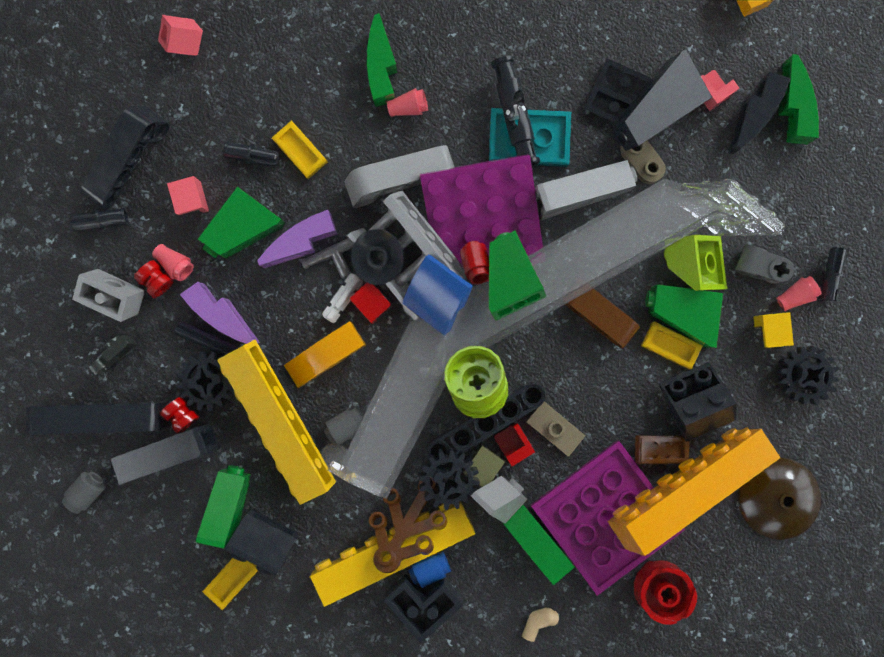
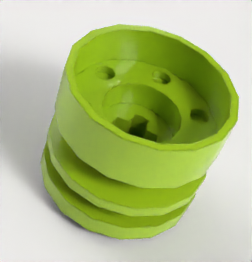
[444,346,508,418]

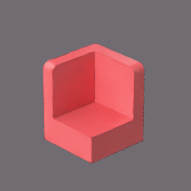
[158,15,203,56]
[701,70,740,111]
[167,176,209,215]

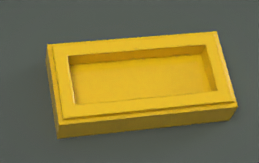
[272,120,328,179]
[641,322,703,370]
[202,558,258,610]

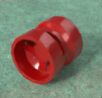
[134,260,174,298]
[160,397,199,434]

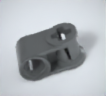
[735,245,794,284]

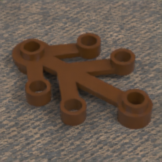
[369,477,448,573]

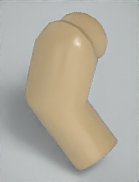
[522,608,559,642]

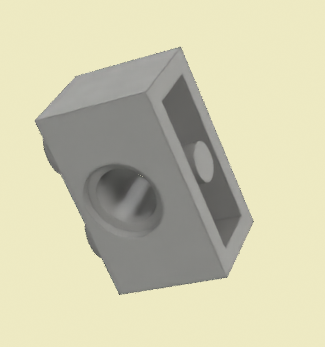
[72,269,145,322]

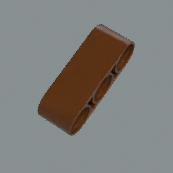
[561,279,640,349]

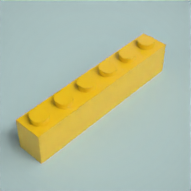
[217,339,336,505]
[310,501,475,607]

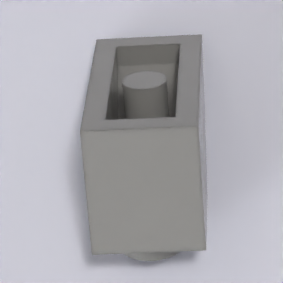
[471,476,527,523]

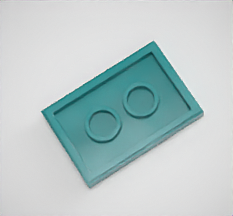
[489,108,571,167]

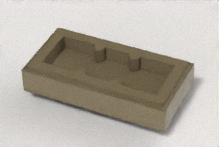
[526,402,585,457]

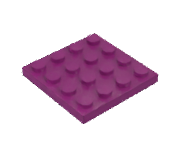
[420,154,545,266]
[531,440,685,596]

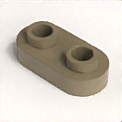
[620,141,665,184]

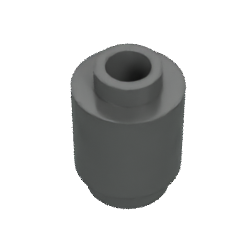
[324,407,366,445]
[62,472,104,513]

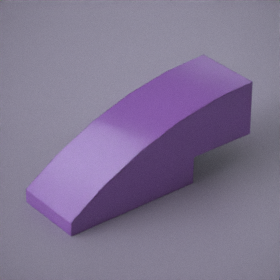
[258,210,338,268]
[180,282,260,344]

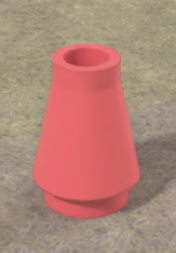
[387,88,428,117]
[152,244,194,281]
[776,276,822,311]

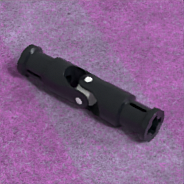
[491,55,540,166]

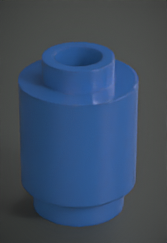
[408,551,451,588]

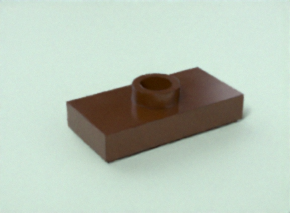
[635,435,689,464]

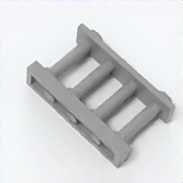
[347,191,467,321]

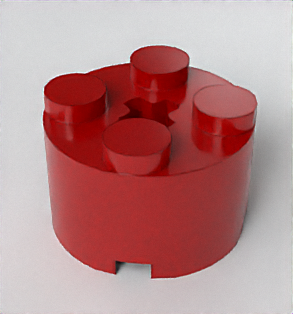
[634,560,697,625]

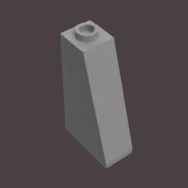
[535,160,637,221]

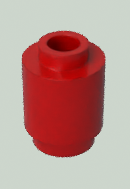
[460,241,489,284]

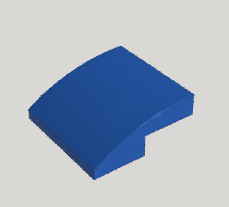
[402,254,473,335]

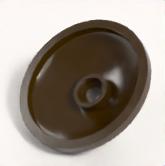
[738,457,821,540]

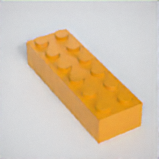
[607,428,780,556]

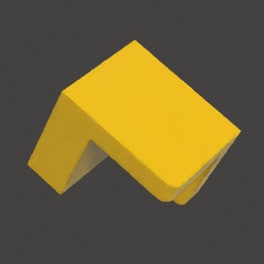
[753,313,794,348]

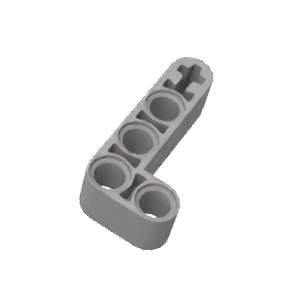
[344,145,455,208]

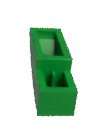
[367,13,397,107]
[778,54,819,145]
[502,505,574,585]

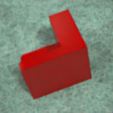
[349,283,391,324]
[494,422,535,466]

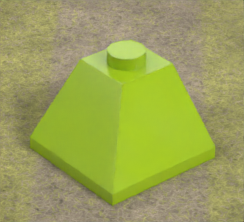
[664,235,727,291]

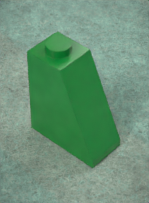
[198,187,286,258]
[489,231,547,321]
[645,285,723,348]
[196,465,251,549]

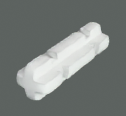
[322,273,363,323]

